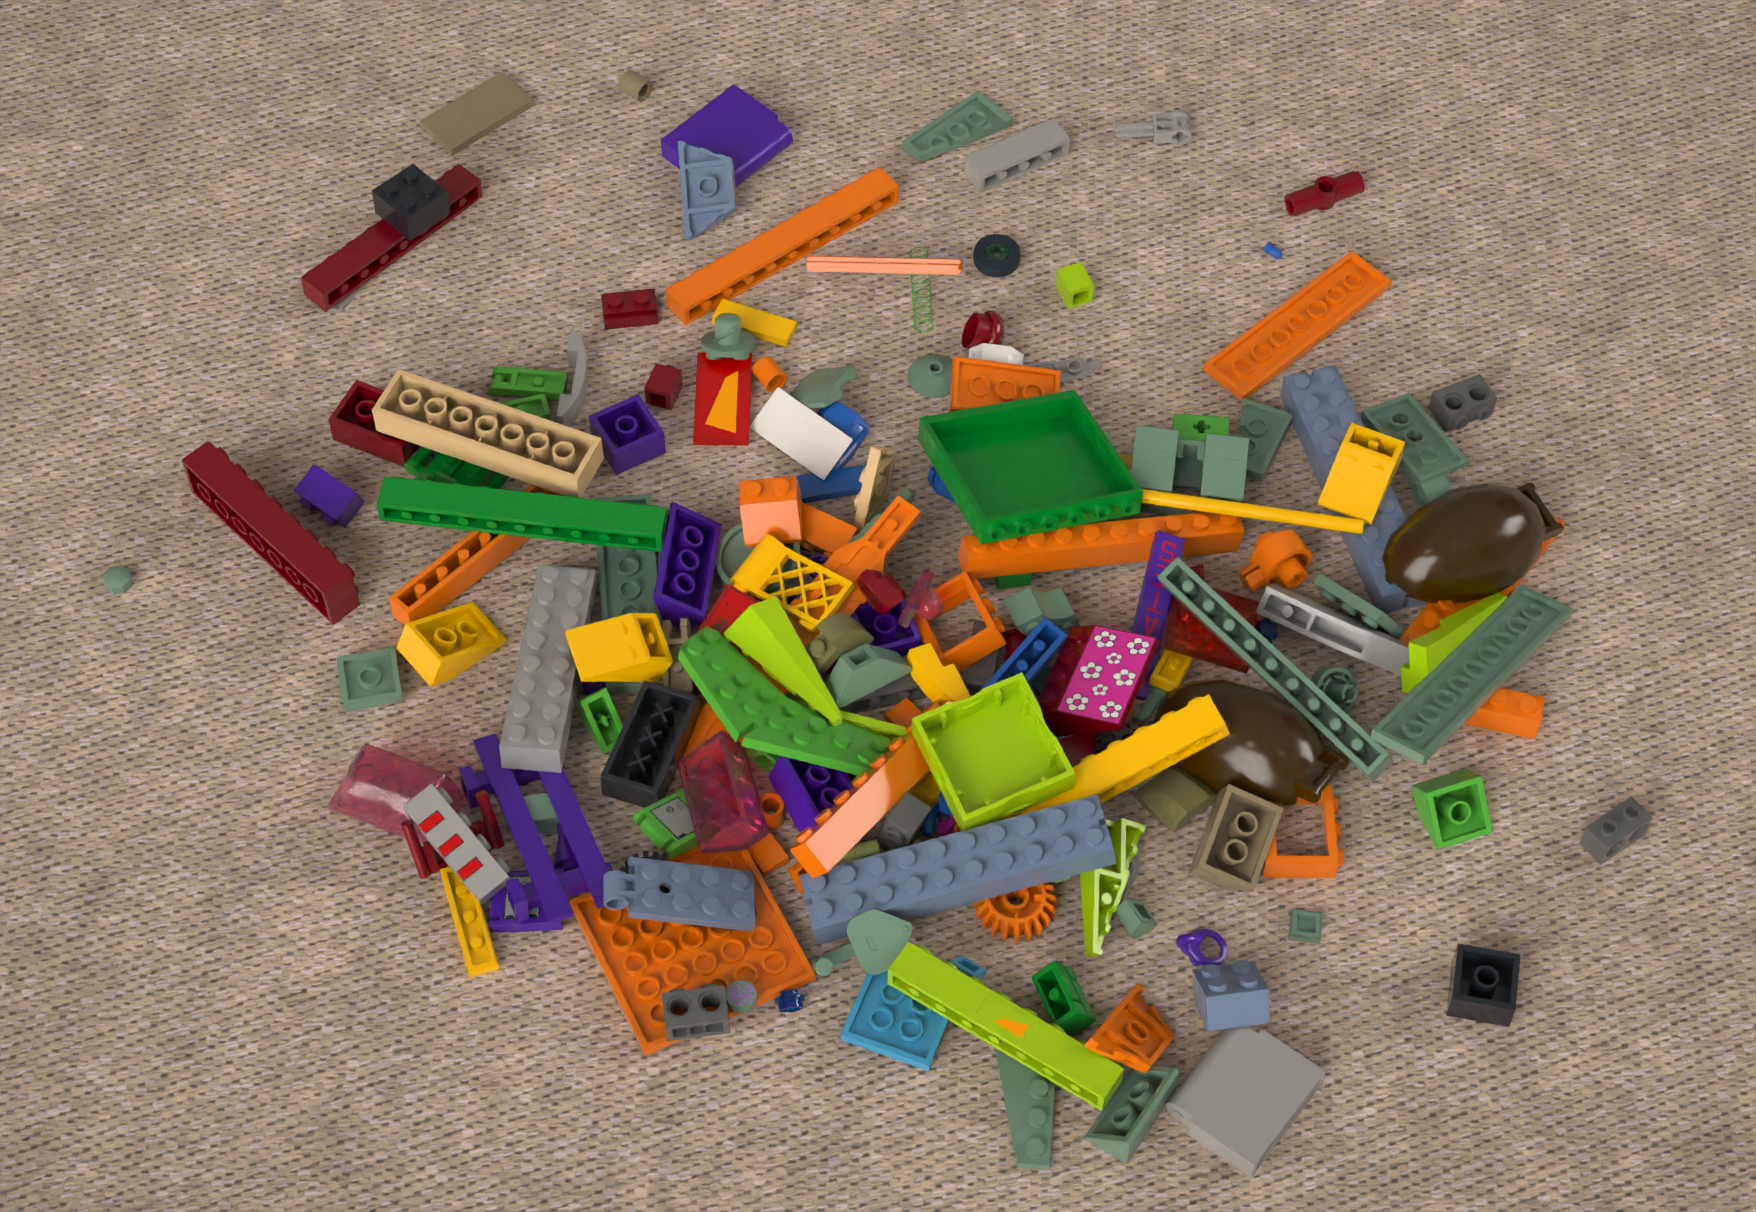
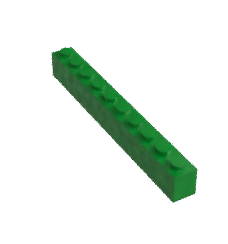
[377,476,668,552]

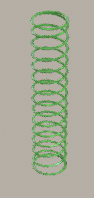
[909,247,934,333]

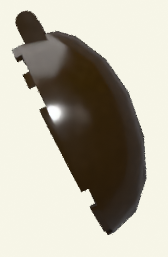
[1381,482,1564,604]
[1153,680,1349,806]

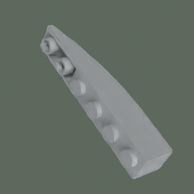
[1256,583,1409,675]

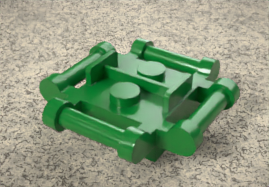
[404,447,509,489]

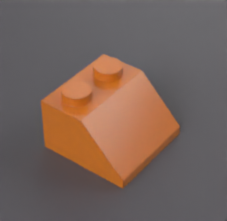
[739,476,802,548]

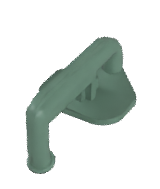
[811,909,913,976]

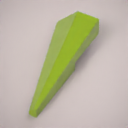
[1401,593,1507,694]
[724,596,843,727]
[1080,818,1145,957]

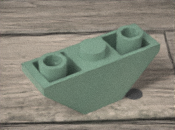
[825,643,912,709]

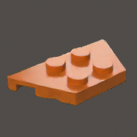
[1084,983,1175,1074]

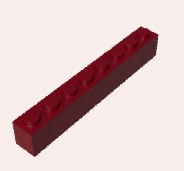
[301,164,483,312]

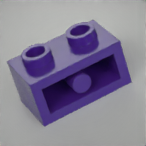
[294,464,365,528]

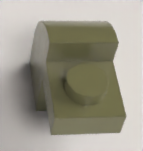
[805,613,875,674]

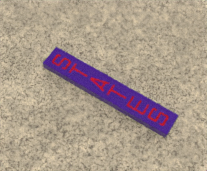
[1131,530,1185,701]

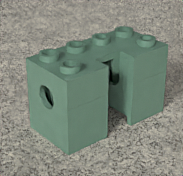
[1131,425,1249,515]

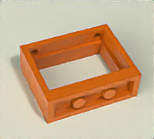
[908,571,1007,672]
[1262,784,1343,878]

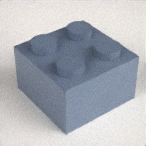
[1192,960,1270,1031]

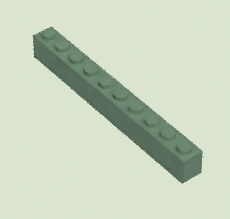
[1157,556,1393,783]

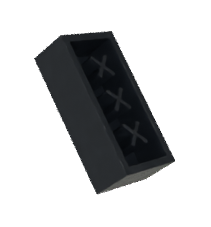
[600,680,701,808]

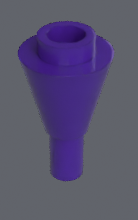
[553,823,579,871]

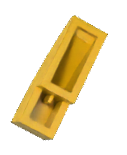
[905,643,971,704]

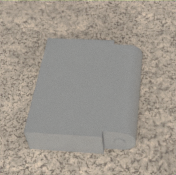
[1166,1026,1326,1178]

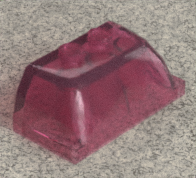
[329,743,465,845]

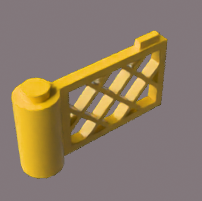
[730,534,855,633]

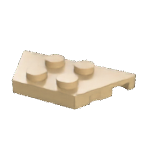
[853,445,897,531]

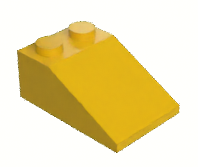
[396,602,507,687]

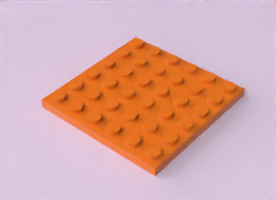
[569,829,816,1056]

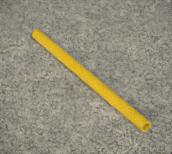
[1141,489,1364,534]

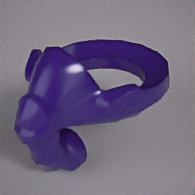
[1176,929,1228,967]

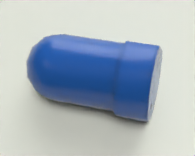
[1263,242,1282,259]

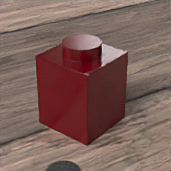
[644,363,683,411]

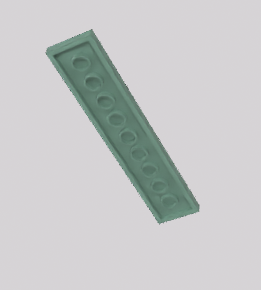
[1370,585,1573,765]

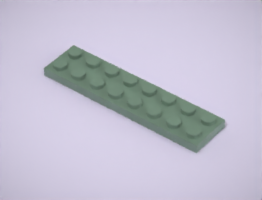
[597,494,663,694]

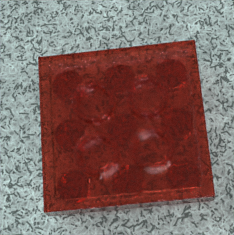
[1163,587,1259,674]

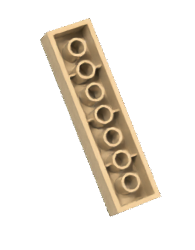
[372,369,604,498]

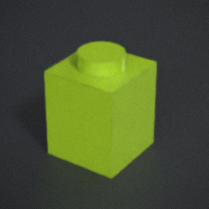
[1055,262,1094,309]

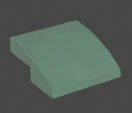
[790,366,857,409]

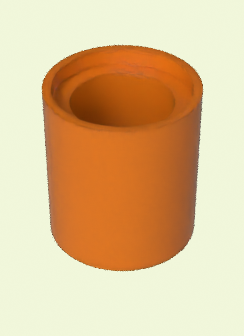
[752,356,787,392]
[757,793,785,830]

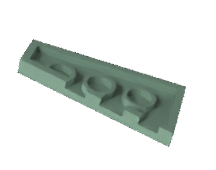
[902,91,1013,163]
[994,1047,1055,1170]

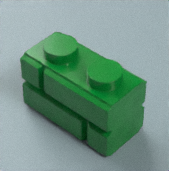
[1031,961,1096,1037]

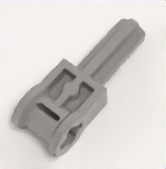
[1115,110,1192,144]

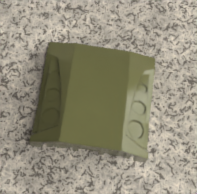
[1134,764,1218,833]

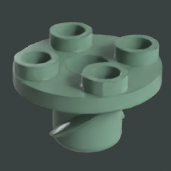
[701,313,756,360]

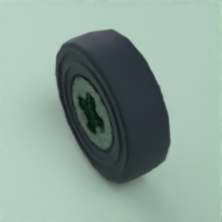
[973,234,1021,278]

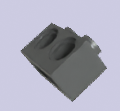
[1428,374,1497,432]
[877,791,931,852]
[1580,796,1652,865]
[661,984,730,1041]

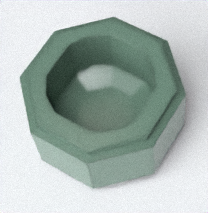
[103,565,132,595]

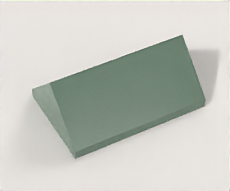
[1084,1066,1179,1164]

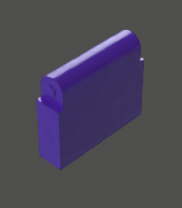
[661,84,793,188]

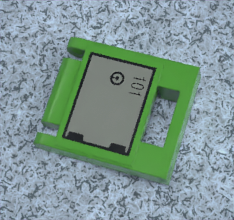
[633,785,728,859]

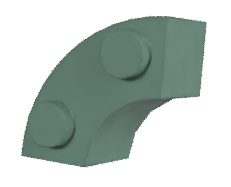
[1003,587,1081,636]

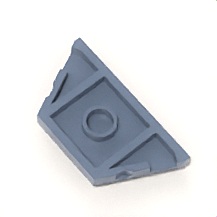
[678,141,737,240]

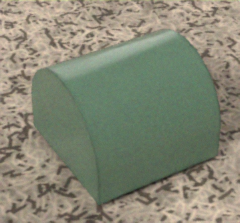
[1115,899,1157,939]

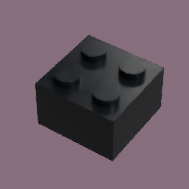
[372,164,451,241]
[1446,943,1521,1027]

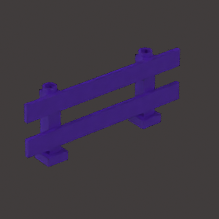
[459,733,613,924]

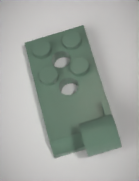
[1361,393,1469,507]

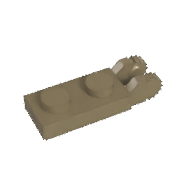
[662,618,695,695]

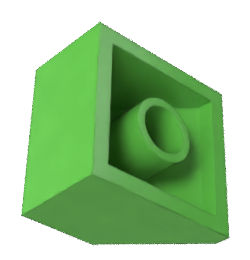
[1412,768,1493,850]

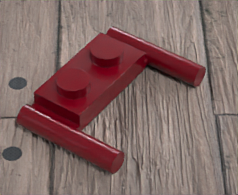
[401,790,505,879]

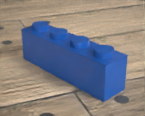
[980,617,1068,691]

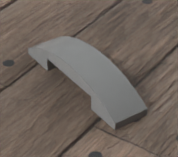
[557,330,588,427]

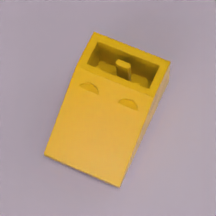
[1317,423,1405,525]
[565,613,673,682]

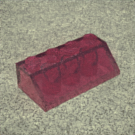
[677,730,769,854]

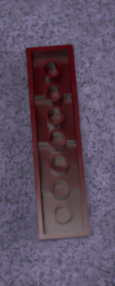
[181,441,360,625]

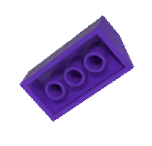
[653,502,722,631]

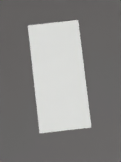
[750,387,853,480]

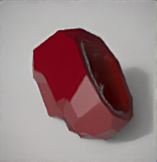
[857,569,907,615]

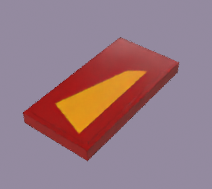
[693,352,752,446]

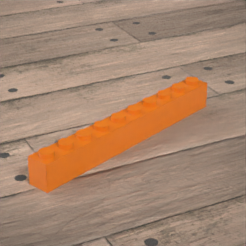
[666,167,899,326]
[958,512,1245,579]

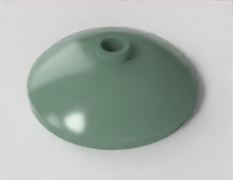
[715,523,801,594]

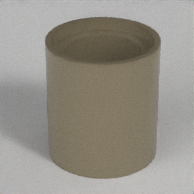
[618,70,653,102]

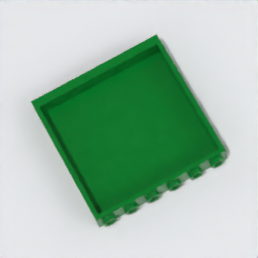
[918,390,1143,545]

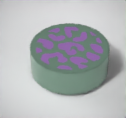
[726,980,757,1013]

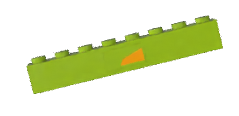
[887,941,1124,1111]

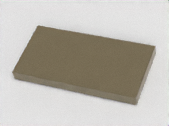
[420,72,534,156]

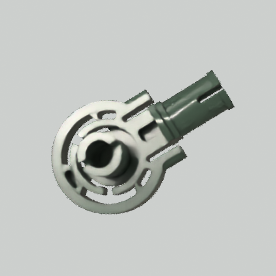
[1310,666,1358,714]

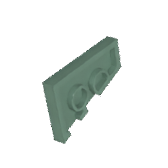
[1239,398,1294,481]
[1313,573,1405,640]

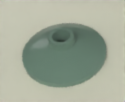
[907,354,952,398]

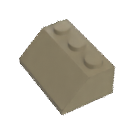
[1188,784,1284,892]

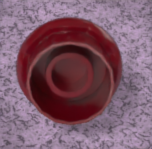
[961,310,1004,350]

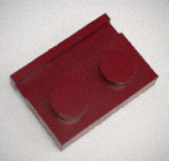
[601,288,658,330]

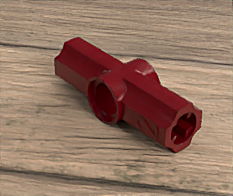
[1284,171,1365,216]

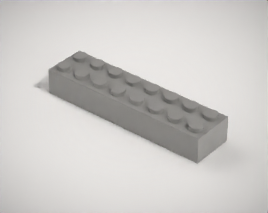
[499,565,597,773]

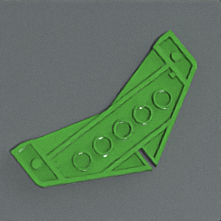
[678,626,892,775]

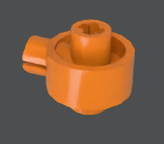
[1238,529,1313,593]

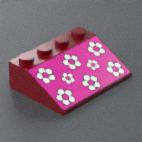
[1038,625,1160,737]

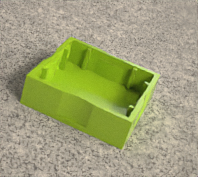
[912,672,1075,831]

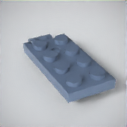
[603,857,756,931]

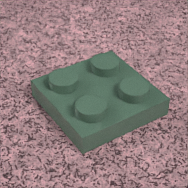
[337,647,404,712]

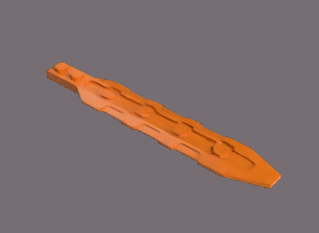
[682,496,921,773]

